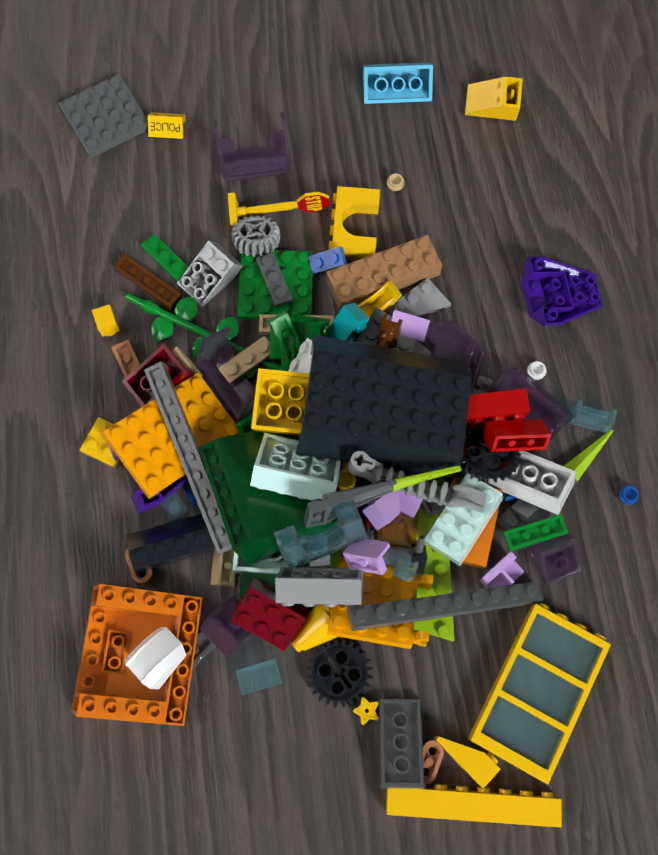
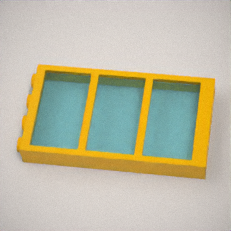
[468,603,611,784]

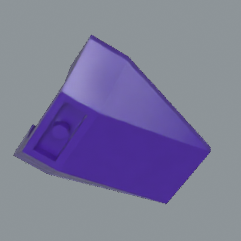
[521,257,603,326]

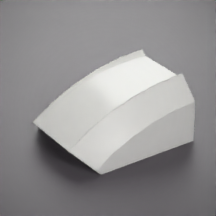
[125,627,186,689]

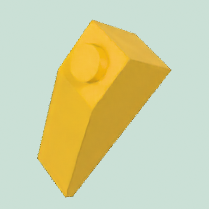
[434,735,501,789]

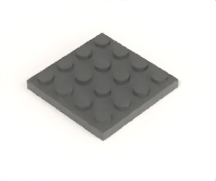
[58,74,148,159]

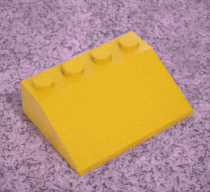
[251,368,309,436]

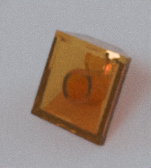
[376,511,418,548]

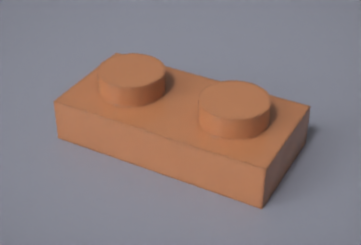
[111,340,140,378]

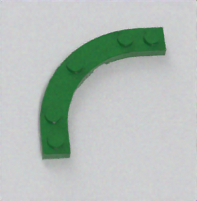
[236,311,301,433]

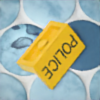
[148,112,186,139]

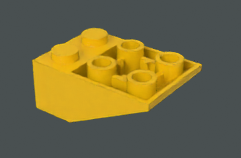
[465,77,523,121]

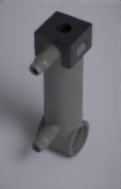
[346,529,427,574]

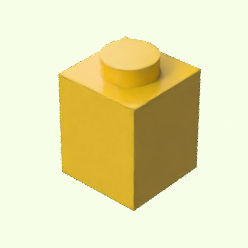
[92,304,120,337]

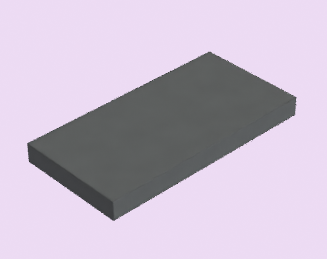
[378,698,425,789]

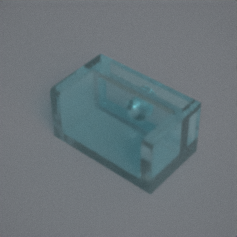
[569,399,617,433]
[236,658,283,696]

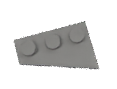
[387,278,451,317]

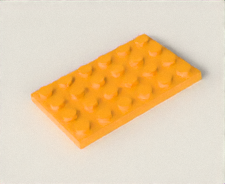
[101,373,241,499]

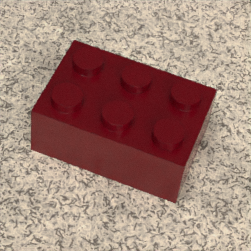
[122,343,195,407]
[230,578,307,651]

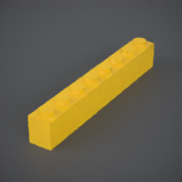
[385,784,562,828]

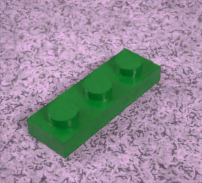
[141,234,188,282]
[503,514,568,552]

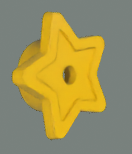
[353,697,379,725]

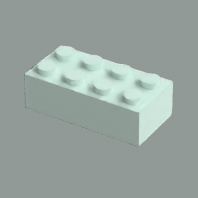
[425,473,503,566]

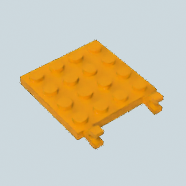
[327,556,433,649]

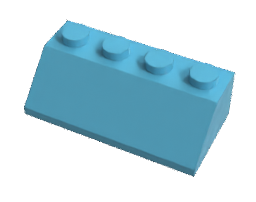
[363,62,433,104]

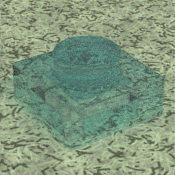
[393,558,418,582]

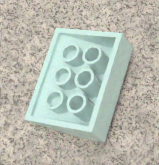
[250,433,341,500]

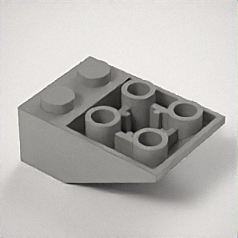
[177,240,243,307]

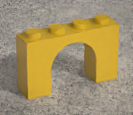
[328,186,380,261]

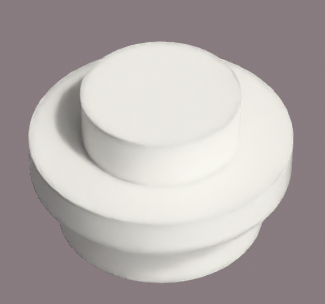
[527,361,546,380]

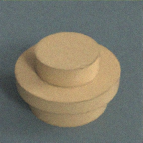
[387,173,404,191]

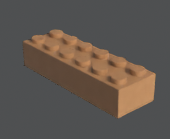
[326,235,443,311]

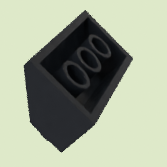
[126,514,214,573]

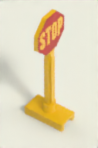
[228,192,330,227]

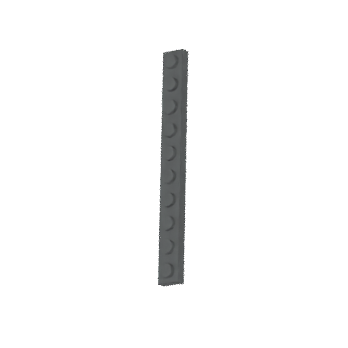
[144,362,232,555]
[346,581,544,631]

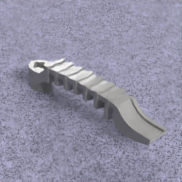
[348,451,487,513]

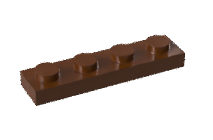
[113,254,182,310]

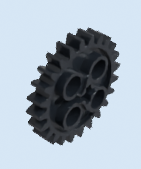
[460,428,521,483]
[306,638,373,708]

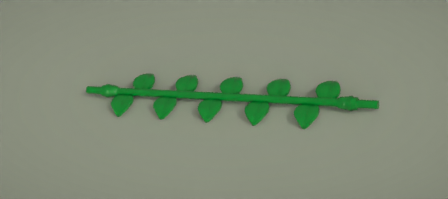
[126,293,281,382]

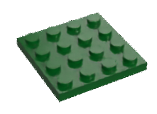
[238,250,313,320]

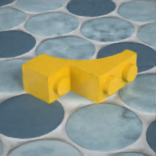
[358,281,402,318]

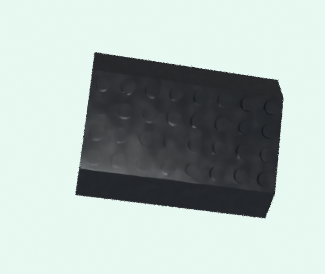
[296,334,472,479]

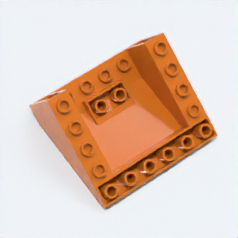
[71,584,203,726]

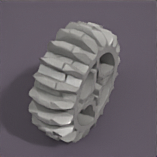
[231,215,280,257]

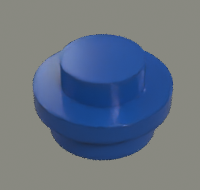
[619,485,639,505]

